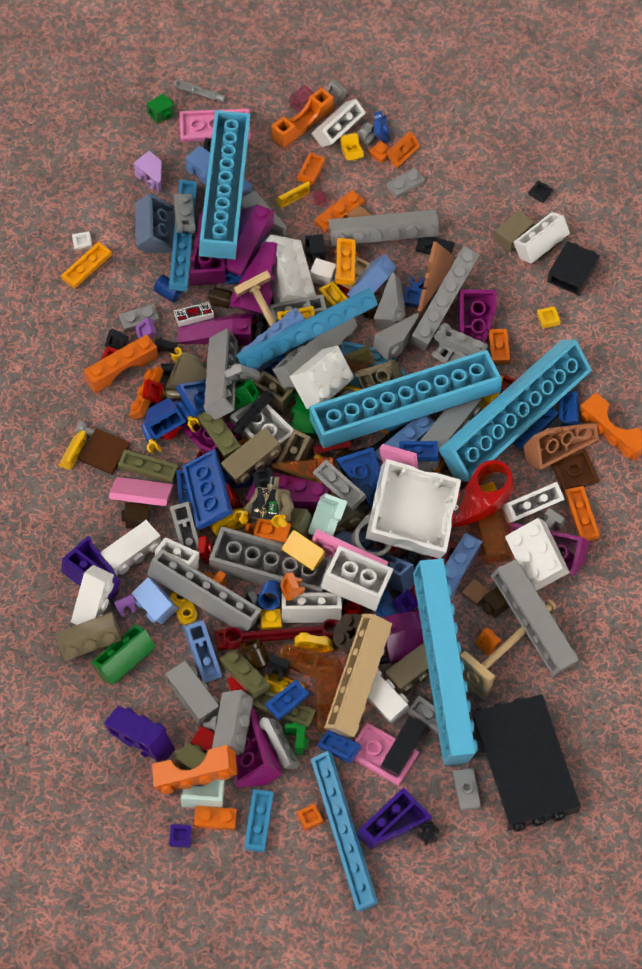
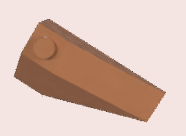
[417,241,454,321]
[524,423,599,470]

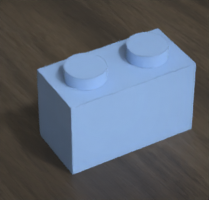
[131,577,179,625]

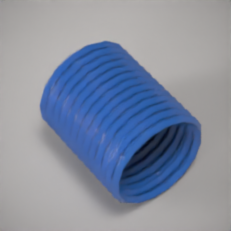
[153,275,183,303]
[258,581,283,610]

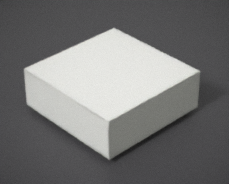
[72,231,93,252]

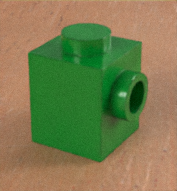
[146,93,175,124]
[234,378,260,410]

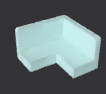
[308,493,347,536]
[181,779,225,808]

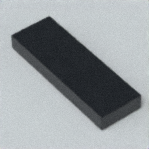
[380,716,427,777]

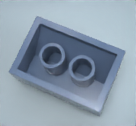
[135,193,175,253]

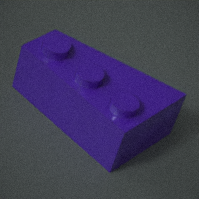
[61,535,120,602]
[104,705,175,763]
[357,787,432,850]

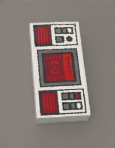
[174,302,214,327]

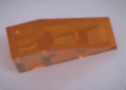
[272,457,333,484]

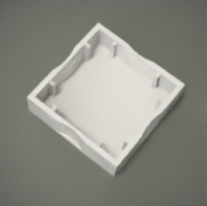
[366,459,461,559]

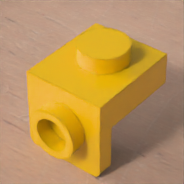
[340,133,364,161]

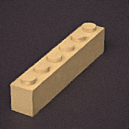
[324,614,392,737]

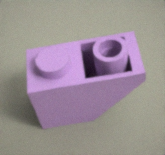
[134,151,162,193]

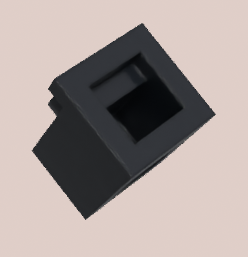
[305,234,325,264]

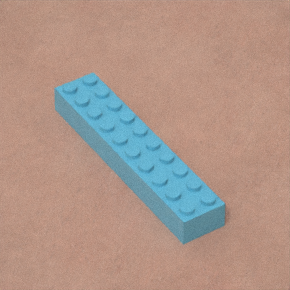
[199,110,250,260]
[438,340,592,481]
[309,350,502,449]
[413,559,477,766]

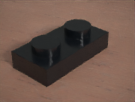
[415,237,455,255]

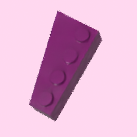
[189,212,226,286]
[245,472,333,514]

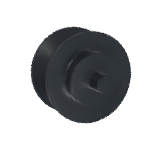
[417,821,440,845]

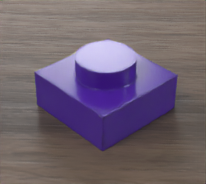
[392,588,418,613]
[169,824,192,848]

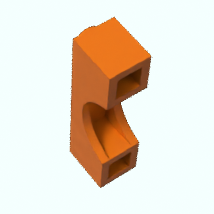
[271,87,334,149]
[84,334,158,394]
[579,392,642,461]
[152,745,237,794]

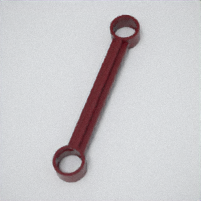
[223,619,339,650]

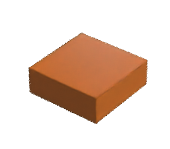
[296,804,324,831]

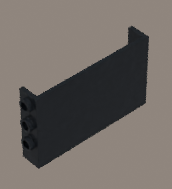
[471,694,581,832]

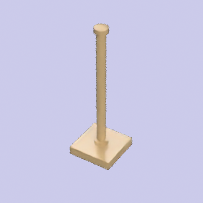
[234,270,291,356]
[459,599,556,700]

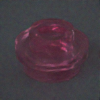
[313,188,327,206]

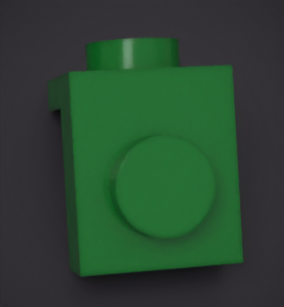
[285,722,309,755]

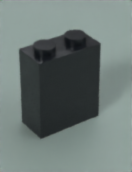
[547,241,600,296]

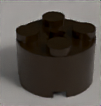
[333,614,362,656]

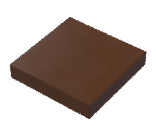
[78,428,130,475]
[551,449,599,493]

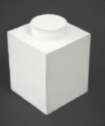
[310,258,336,286]

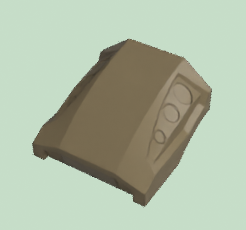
[355,359,403,389]

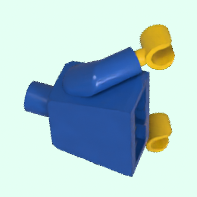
[142,398,202,455]

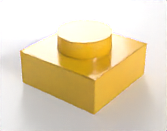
[537,306,560,329]
[261,609,282,630]

